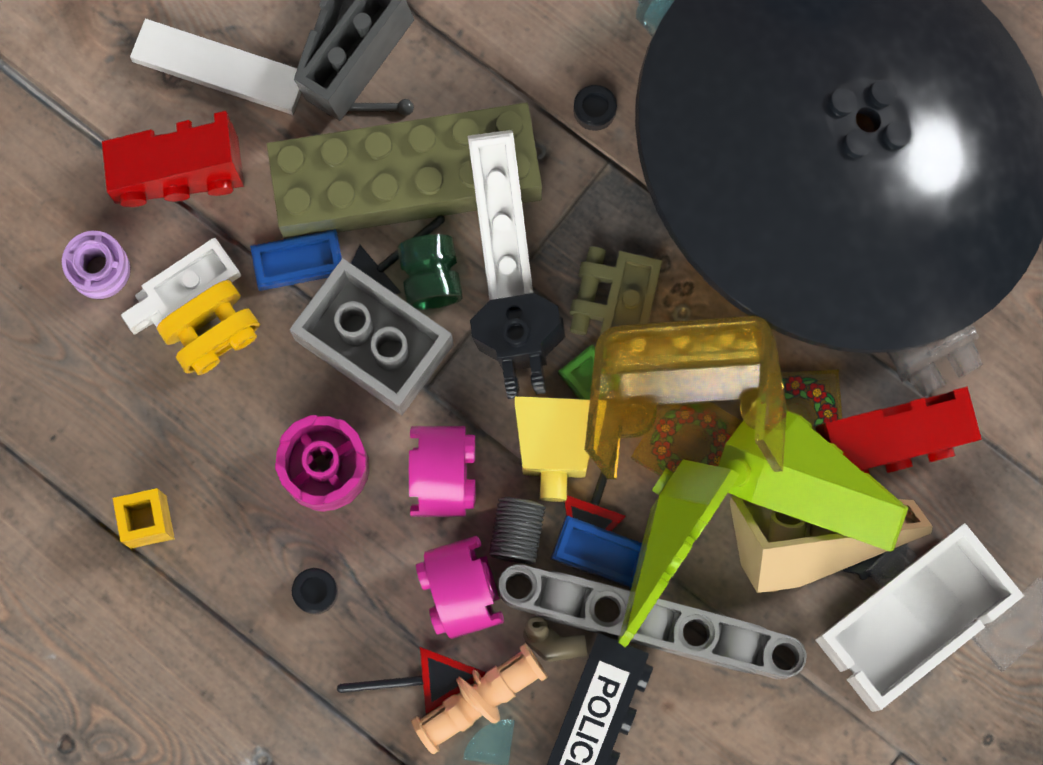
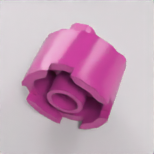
[275,415,369,512]
[409,426,476,517]
[416,535,504,639]

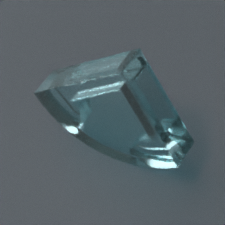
[463,720,515,765]

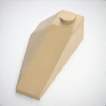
[730,496,933,593]

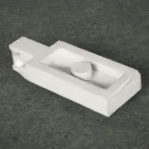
[121,238,241,335]

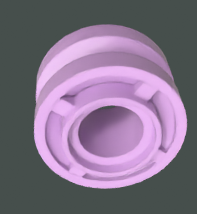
[62,231,130,299]

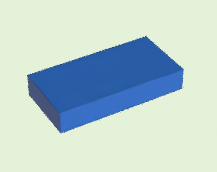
[250,229,342,291]
[550,516,642,588]

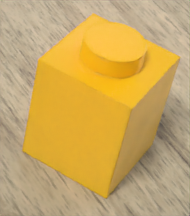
[112,488,175,549]

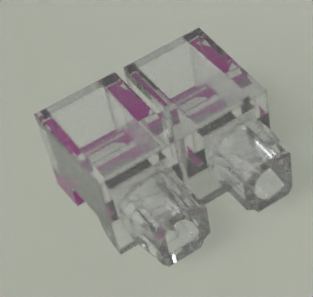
[884,324,983,398]

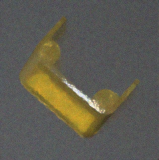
[584,316,787,480]

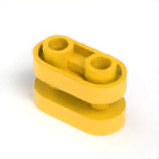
[156,280,260,375]

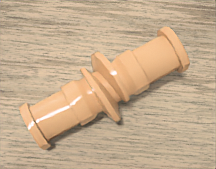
[411,643,548,754]

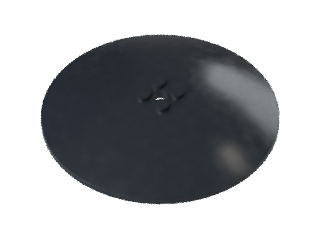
[635,0,1043,353]

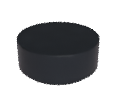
[573,85,617,131]
[292,568,338,614]

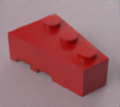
[102,111,244,207]
[815,386,982,474]

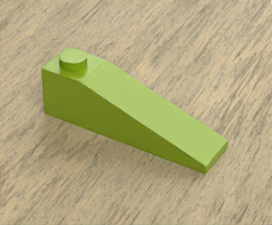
[718,400,908,552]
[618,459,740,647]

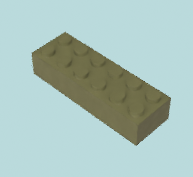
[267,102,542,239]

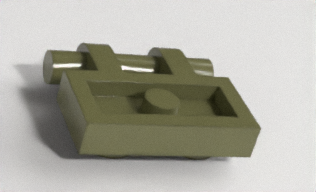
[569,246,662,348]

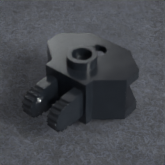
[470,293,566,399]

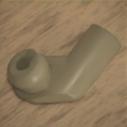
[523,617,588,662]

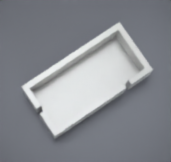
[815,523,1024,712]

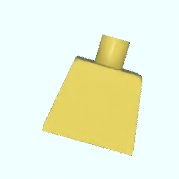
[515,396,600,502]

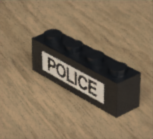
[547,633,653,765]

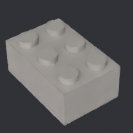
[289,258,454,415]

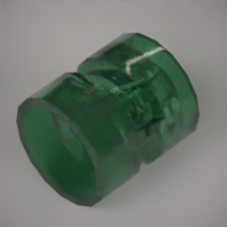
[397,234,463,310]

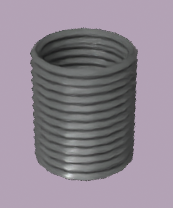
[489,497,546,564]

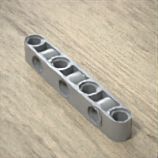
[499,565,807,679]

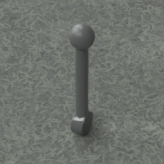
[326,99,414,116]

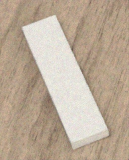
[130,19,301,115]
[468,130,533,308]

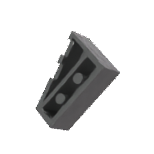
[294,0,414,121]

